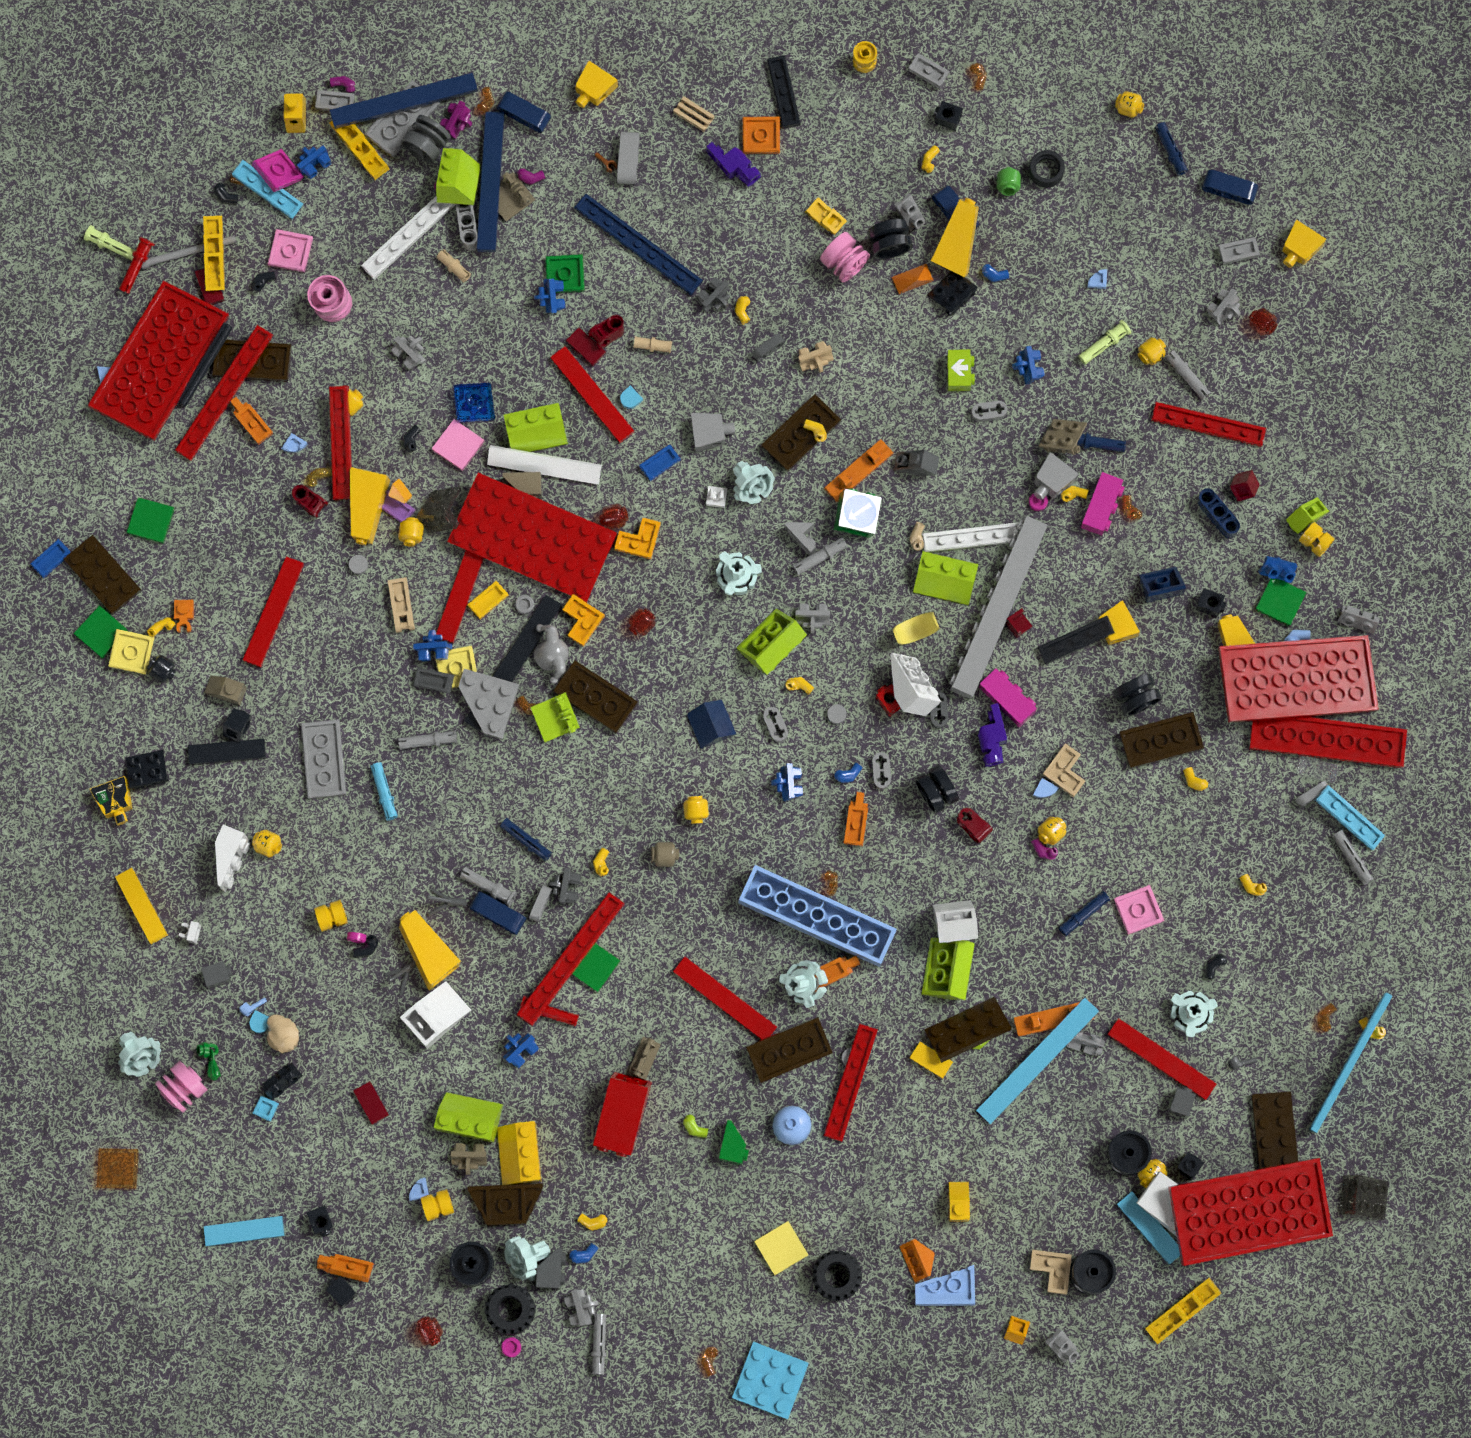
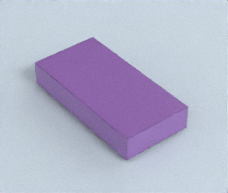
[382,490,416,523]

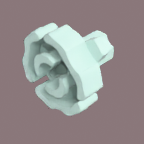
[733,461,775,504]
[716,551,762,596]
[779,960,828,1008]
[1170,991,1218,1037]
[118,1031,161,1077]
[504,1236,550,1281]

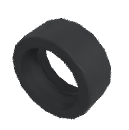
[1029,150,1065,188]

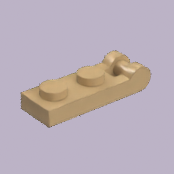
[388,577,415,633]

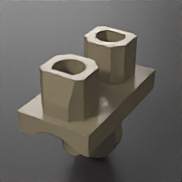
[450,1143,487,1175]

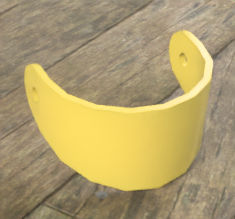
[893,612,940,645]

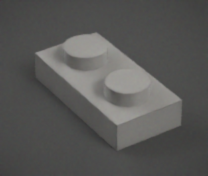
[908,53,950,89]
[315,90,355,111]
[1218,237,1260,265]

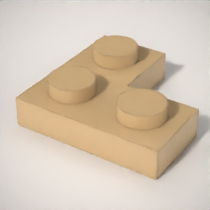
[1043,743,1085,797]
[1030,1250,1072,1295]

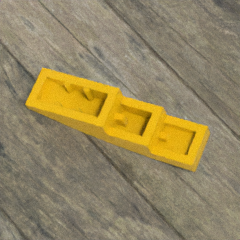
[329,121,390,180]
[203,215,225,291]
[115,868,168,944]
[1145,1278,1221,1344]

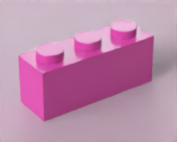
[1081,472,1125,536]
[979,668,1037,728]

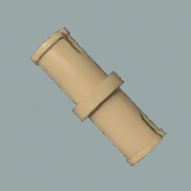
[436,249,471,283]
[633,336,672,353]

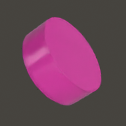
[1029,493,1048,511]
[347,932,367,943]
[501,1337,522,1358]

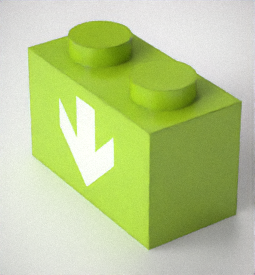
[947,349,975,391]

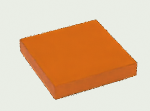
[743,117,780,154]

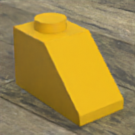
[949,1182,970,1222]

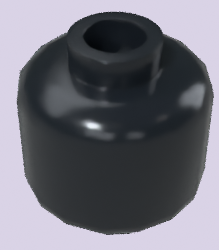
[147,655,176,683]

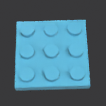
[732,1342,809,1420]

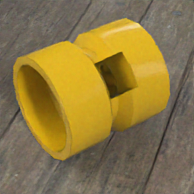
[853,41,877,73]
[1299,522,1335,557]
[314,900,348,932]
[420,1189,454,1221]

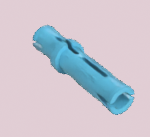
[370,762,398,821]

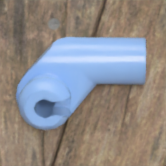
[1284,630,1310,641]

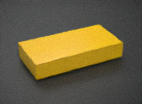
[467,581,509,620]
[909,1042,953,1079]

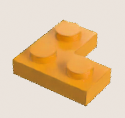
[614,518,661,559]
[562,594,605,647]

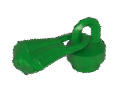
[196,1042,221,1081]

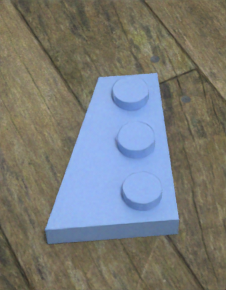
[915,1265,975,1306]

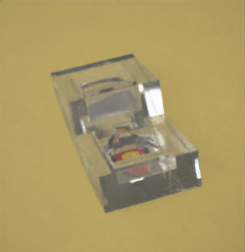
[1296,756,1340,785]

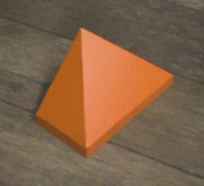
[892,264,934,294]
[899,1239,935,1283]

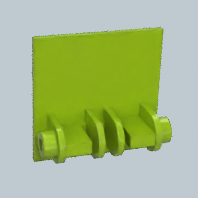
[530,692,580,742]

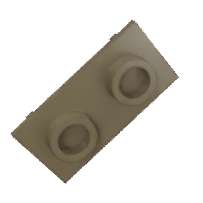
[628,1037,661,1080]

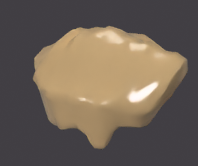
[267,1014,299,1053]

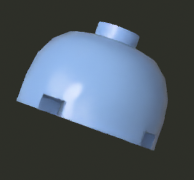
[772,1106,811,1145]

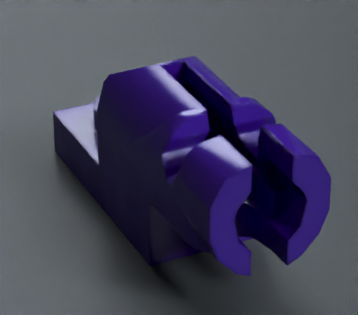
[706,142,761,187]
[978,703,1007,767]

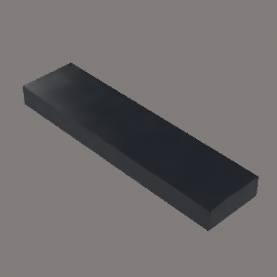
[767,55,801,129]
[1038,616,1115,665]
[188,739,266,765]

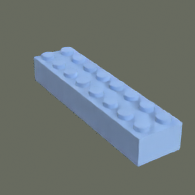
[739,865,897,967]

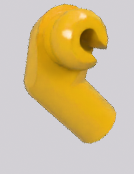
[804,419,827,442]
[1183,767,1208,791]
[577,1213,607,1231]

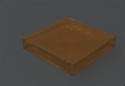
[97,1148,139,1189]

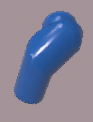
[982,264,1009,282]
[834,763,863,783]
[569,1243,599,1264]

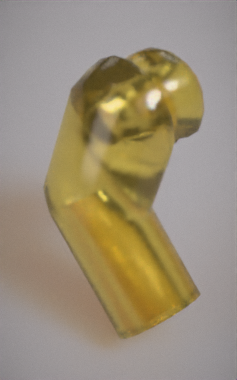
[306,467,332,487]

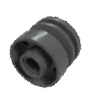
[401,115,451,164]

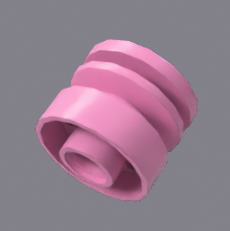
[820,232,870,282]
[307,275,352,322]
[155,1060,208,1113]

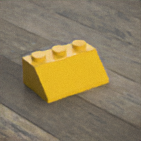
[497,1121,542,1185]

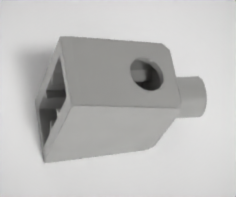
[691,413,735,452]
[1034,452,1079,500]

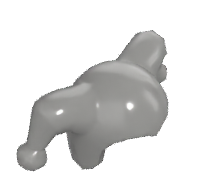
[534,624,569,684]

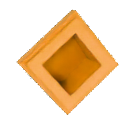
[388,479,412,503]
[1004,1316,1030,1345]

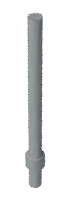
[126,236,236,270]

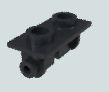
[261,1062,303,1100]

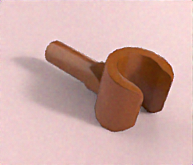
[595,152,617,173]

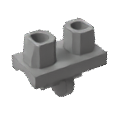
[894,193,925,231]
[1207,289,1241,326]
[391,336,427,369]
[796,604,830,633]
[564,1289,599,1326]
[1045,1328,1079,1363]

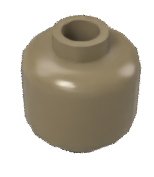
[651,842,679,867]

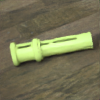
[84,225,135,261]
[1078,320,1131,365]

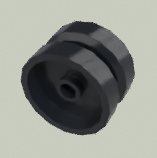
[867,219,913,260]
[1113,673,1163,717]
[914,764,959,814]
[1106,1130,1152,1176]
[449,1241,494,1287]
[1070,1249,1116,1296]

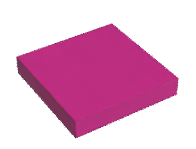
[252,149,304,192]

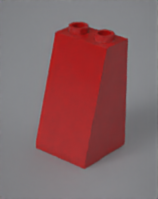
[593,1072,652,1157]

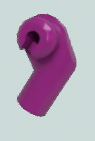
[330,76,356,93]
[517,168,546,185]
[1031,838,1058,860]

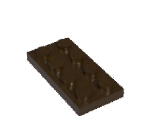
[213,339,292,382]
[761,394,842,472]
[64,534,142,615]
[553,660,638,734]
[1119,712,1204,769]
[924,997,1012,1063]
[746,1016,833,1083]
[1251,1091,1298,1169]

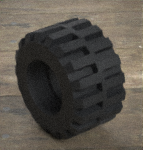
[812,1250,862,1302]
[485,1284,536,1335]

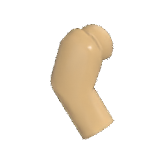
[909,522,925,551]

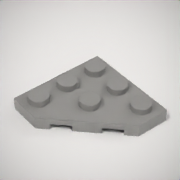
[458,669,519,740]

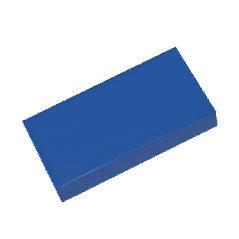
[639,444,681,481]
[30,539,71,579]

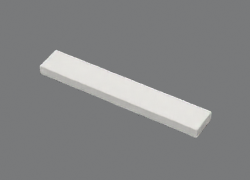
[361,196,456,280]
[487,445,602,484]
[922,522,1019,553]

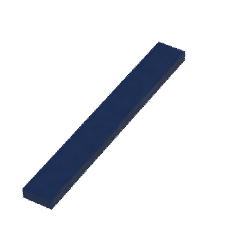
[330,73,478,129]
[477,112,505,252]
[574,194,703,296]

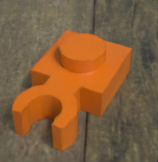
[174,599,194,633]

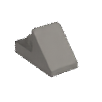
[785,522,816,556]

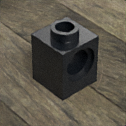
[933,101,963,131]
[1196,588,1227,617]
[223,708,251,743]
[1175,1152,1205,1181]
[306,1205,335,1238]
[326,1276,358,1308]

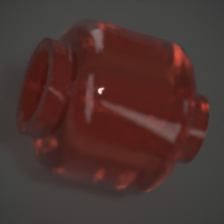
[1249,308,1278,336]
[599,503,629,530]
[628,608,656,636]
[414,1316,444,1347]

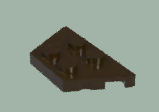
[467,1183,544,1226]

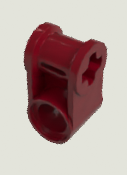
[588,315,624,349]
[292,485,329,519]
[957,808,993,844]

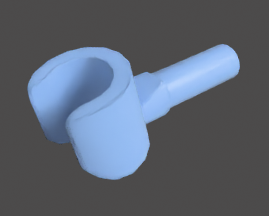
[240,997,267,1016]

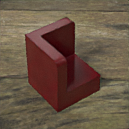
[1230,470,1260,502]
[1006,608,1033,638]

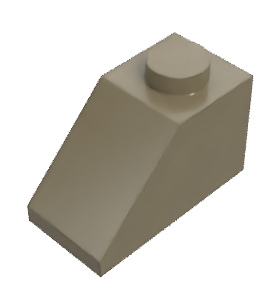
[503,472,542,499]
[204,675,247,706]

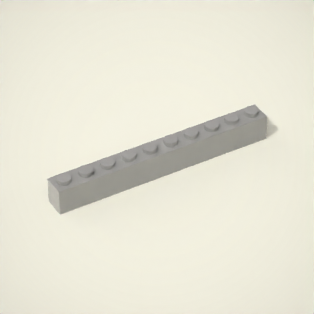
[949,516,1048,699]

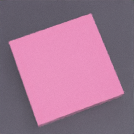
[268,229,313,273]
[432,419,485,471]
[1113,885,1164,935]

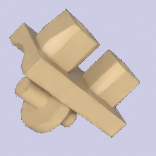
[798,341,834,373]

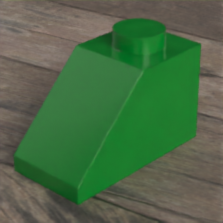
[719,1120,749,1165]

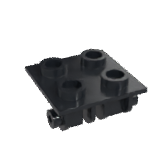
[927,271,978,316]
[126,750,169,790]

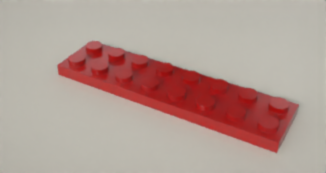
[1249,717,1407,768]

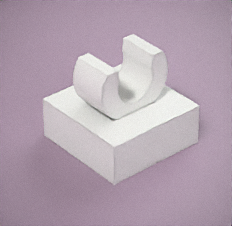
[706,486,727,508]
[179,921,201,944]

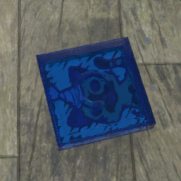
[453,382,495,423]

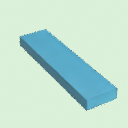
[232,160,303,219]
[1315,785,1385,850]
[1117,1192,1180,1265]
[204,1216,285,1247]

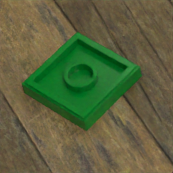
[546,254,585,293]
[127,497,175,544]
[1255,578,1307,627]
[74,605,128,659]
[572,943,621,993]

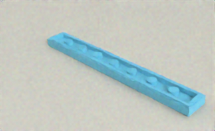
[1309,993,1392,1134]
[976,998,1099,1124]

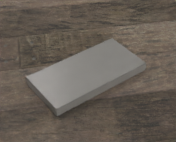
[364,80,441,158]
[301,719,346,799]

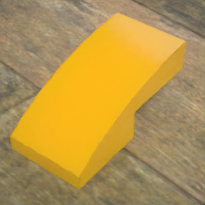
[805,198,847,235]

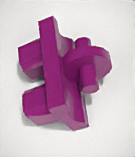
[440,100,472,139]

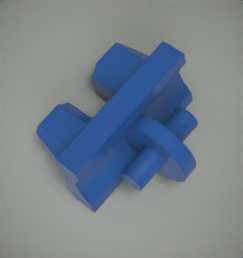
[297,145,332,179]
[534,279,565,313]
[1012,346,1045,384]
[1258,556,1298,583]
[413,630,452,661]
[771,764,803,801]
[503,1033,539,1068]

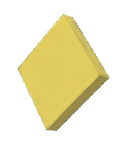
[109,629,154,675]
[434,646,477,689]
[754,1221,808,1276]

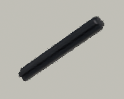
[178,322,233,406]

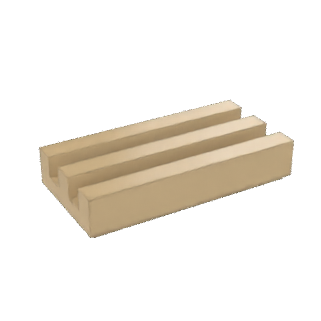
[673,96,714,132]

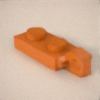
[230,397,273,445]
[844,792,868,847]
[814,956,860,992]
[317,1254,374,1283]

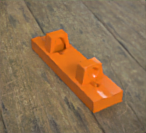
[824,439,894,502]
[1013,1000,1094,1037]

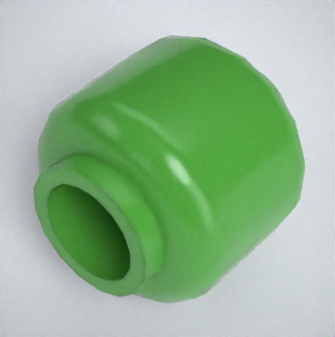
[997,167,1021,196]

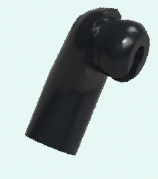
[214,183,239,204]
[252,271,276,292]
[403,424,421,452]
[353,935,378,958]
[1205,954,1227,980]

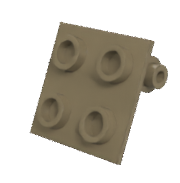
[499,172,536,222]
[1039,419,1087,455]

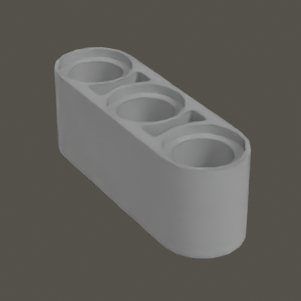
[617,132,640,185]
[456,204,478,251]

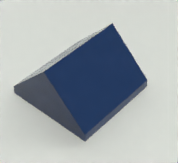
[1139,566,1186,603]
[687,700,737,749]

